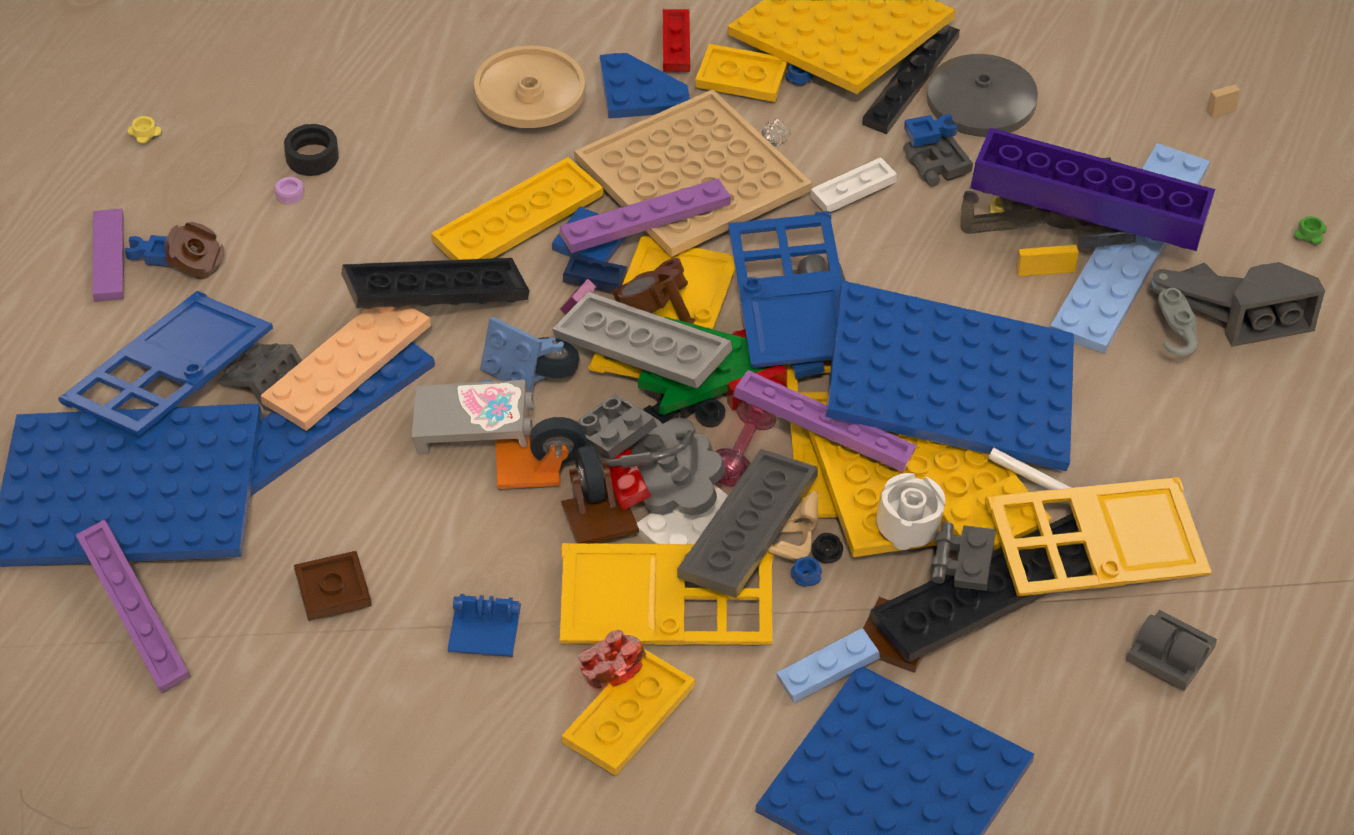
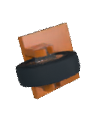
[495,417,586,489]

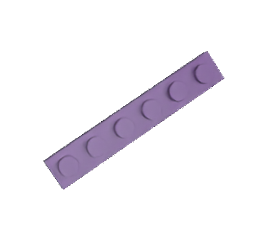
[560,178,731,253]
[733,370,917,472]
[76,519,191,693]

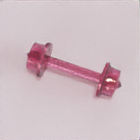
[715,400,776,487]

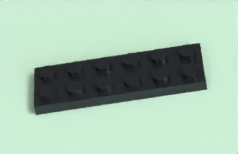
[341,258,530,309]

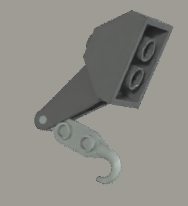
[1151,262,1325,356]

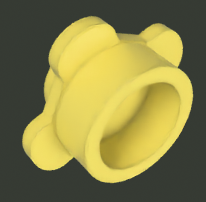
[127,116,161,144]

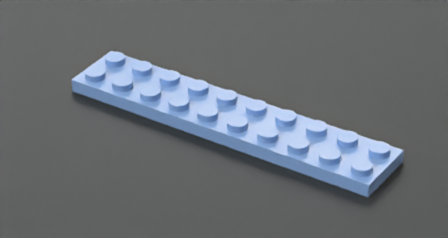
[1050,143,1210,354]

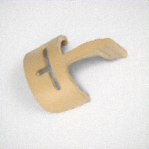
[768,491,818,561]

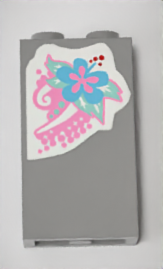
[412,380,534,454]

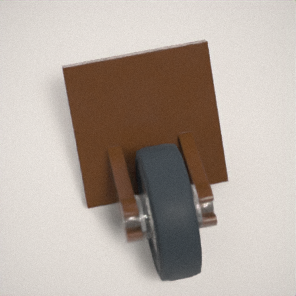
[561,446,639,544]

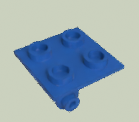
[447,594,521,657]

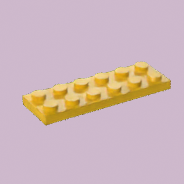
[431,157,604,260]

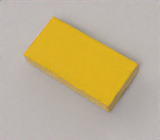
[1016,245,1079,277]

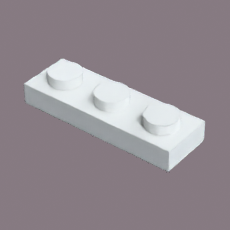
[810,157,897,212]

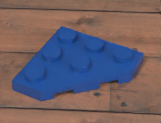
[599,53,690,119]

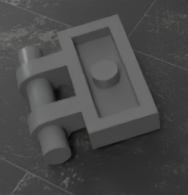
[903,135,973,186]
[930,522,996,591]

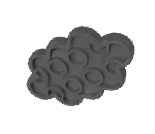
[623,418,725,515]

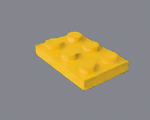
[695,44,788,102]
[941,475,1052,551]

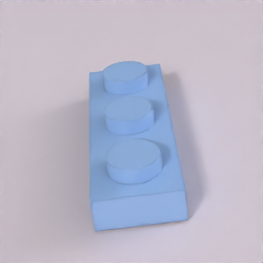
[777,628,880,703]

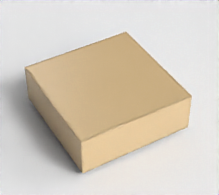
[1207,84,1240,118]

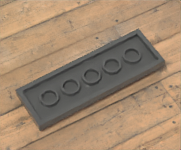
[677,449,818,598]

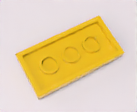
[562,648,695,776]

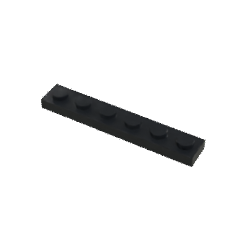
[862,25,960,134]

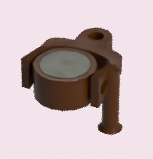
[611,258,695,324]

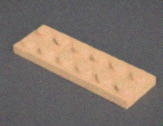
[261,306,431,431]

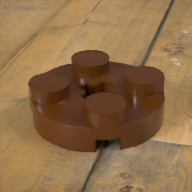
[164,222,224,279]

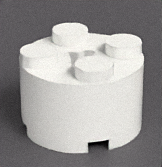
[876,473,945,550]

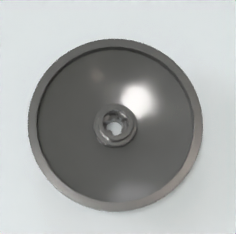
[927,54,1038,137]

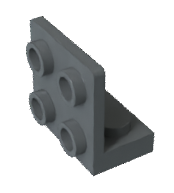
[218,343,302,411]

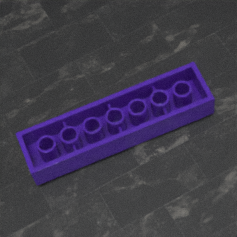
[970,128,1215,251]

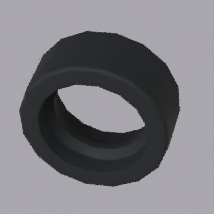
[284,124,339,176]

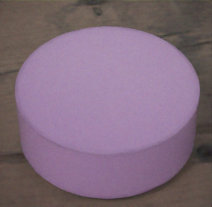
[275,177,304,204]

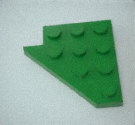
[638,317,773,415]

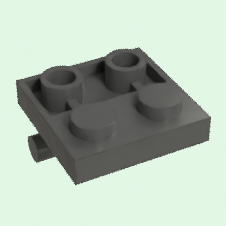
[577,394,657,459]

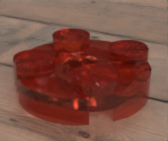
[578,630,646,688]

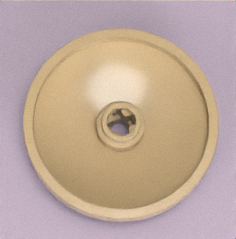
[474,45,585,128]

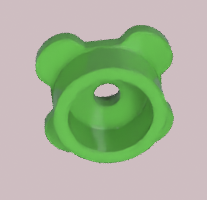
[1294,216,1327,244]

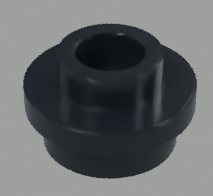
[695,399,726,428]
[811,533,843,563]

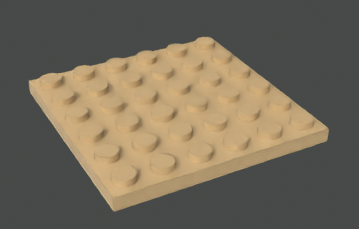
[574,89,812,257]

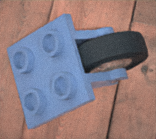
[480,317,579,392]

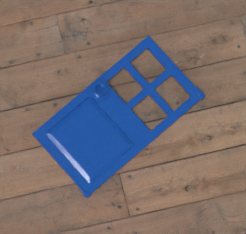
[728,211,843,368]
[58,291,273,437]

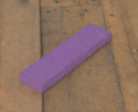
[93,209,124,301]

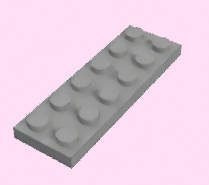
[552,292,733,388]

